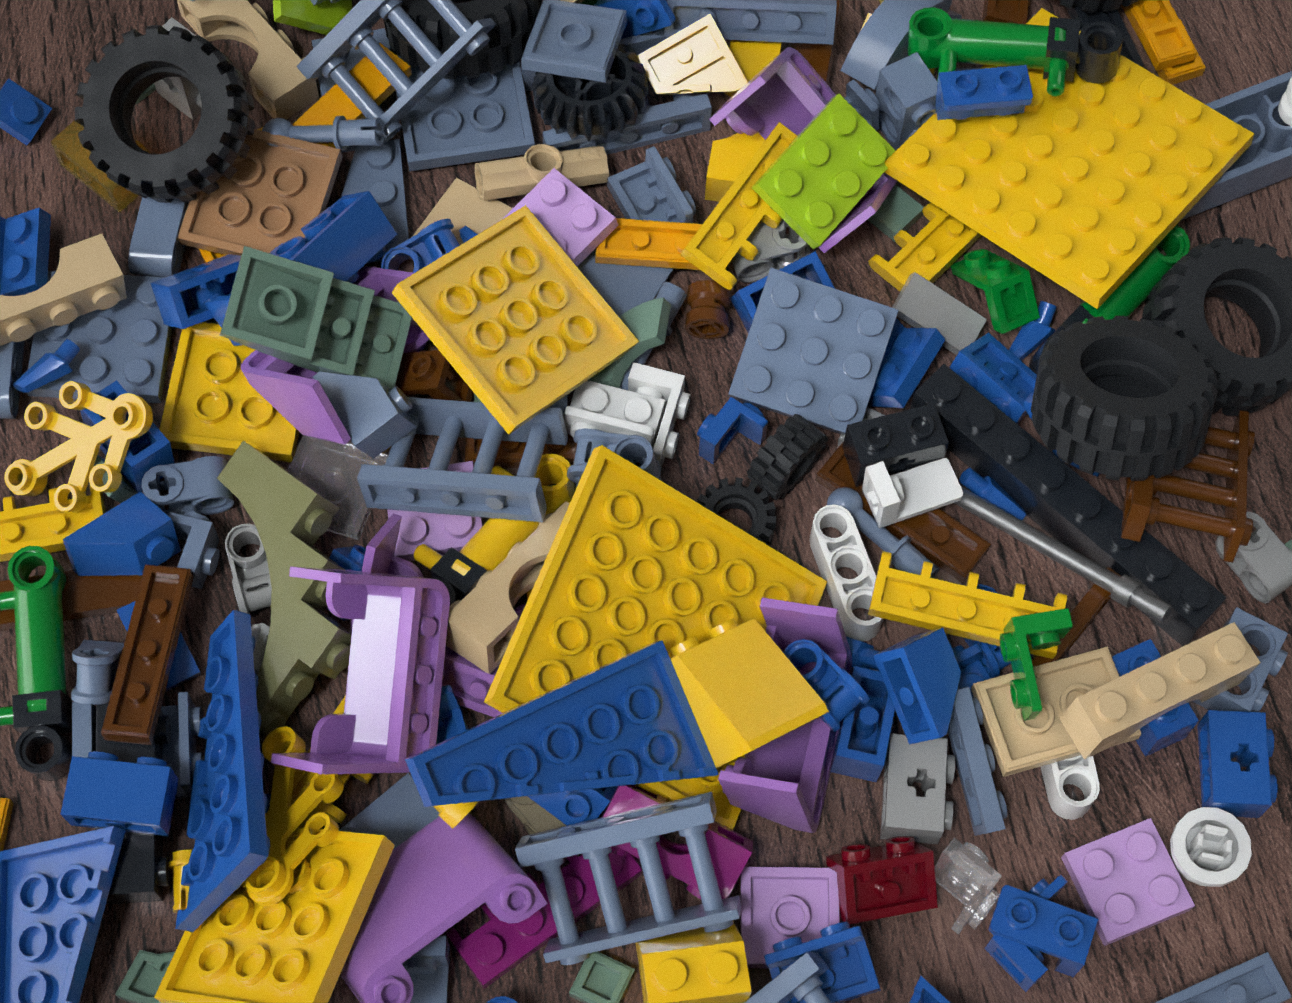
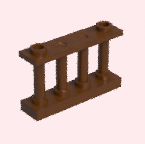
[1121,410,1255,563]

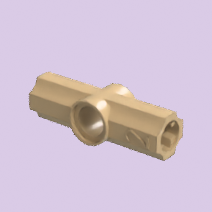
[474,144,609,201]

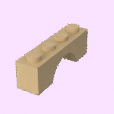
[177,0,319,120]
[0,234,127,346]
[446,501,570,674]
[1059,622,1261,760]

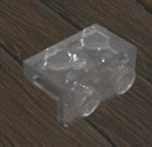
[935,837,1002,935]

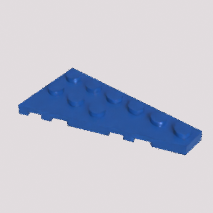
[175,610,270,932]
[405,640,719,807]
[0,826,126,1003]

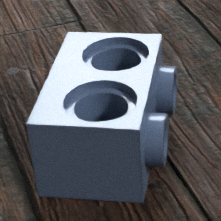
[875,52,938,150]
[1192,607,1288,712]

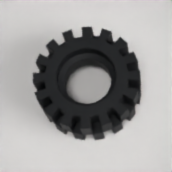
[747,414,828,501]
[697,477,776,545]

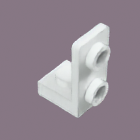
[628,362,691,469]
[862,458,963,528]

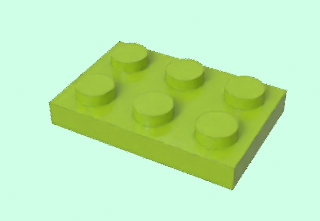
[751,93,896,249]

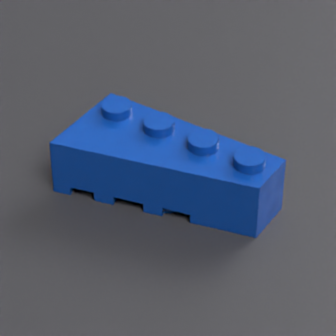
[204,191,397,346]

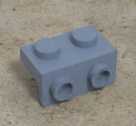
[607,146,696,223]

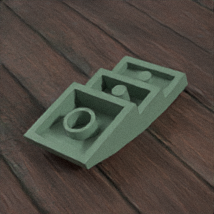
[220,246,412,389]

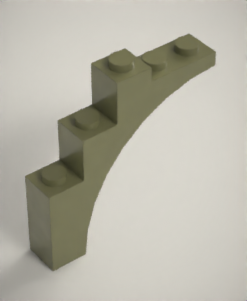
[217,441,352,746]

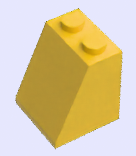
[670,618,829,768]
[635,922,752,1003]

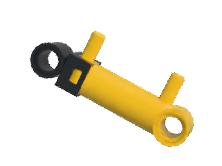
[414,454,576,607]

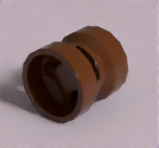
[685,280,731,339]

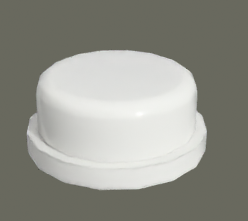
[1170,807,1252,887]

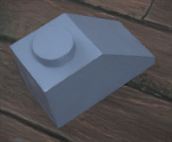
[313,371,417,459]

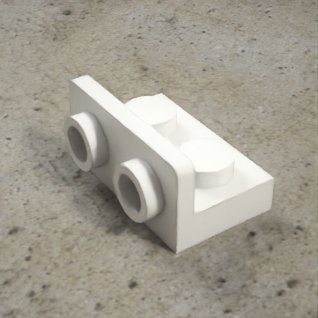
[564,380,665,448]

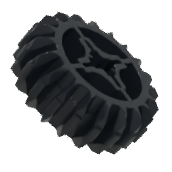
[532,44,648,142]

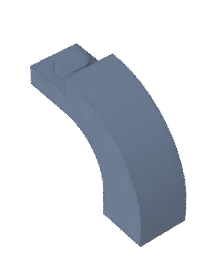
[840,0,962,90]

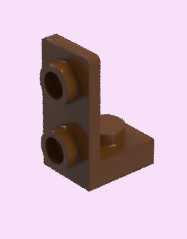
[395,350,474,402]

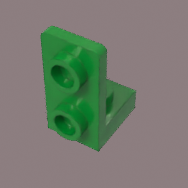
[951,249,1040,334]
[999,608,1073,721]

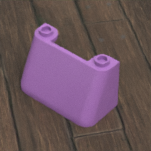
[340,813,548,1003]

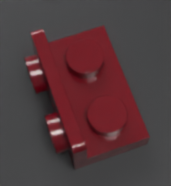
[826,836,938,924]

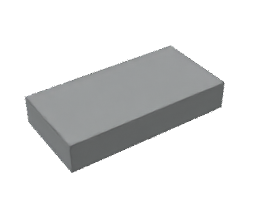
[892,272,987,355]

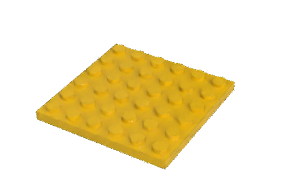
[885,8,1254,309]
[484,445,827,830]

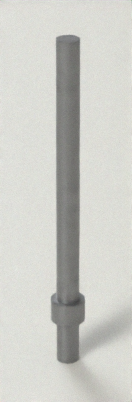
[955,486,1173,623]

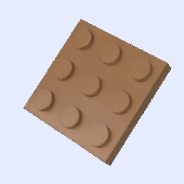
[177,129,343,256]

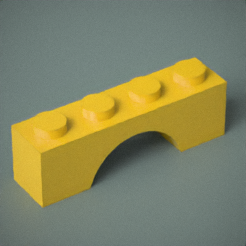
[705,40,782,202]

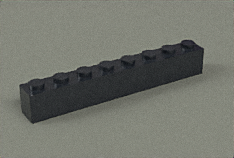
[910,364,1227,646]

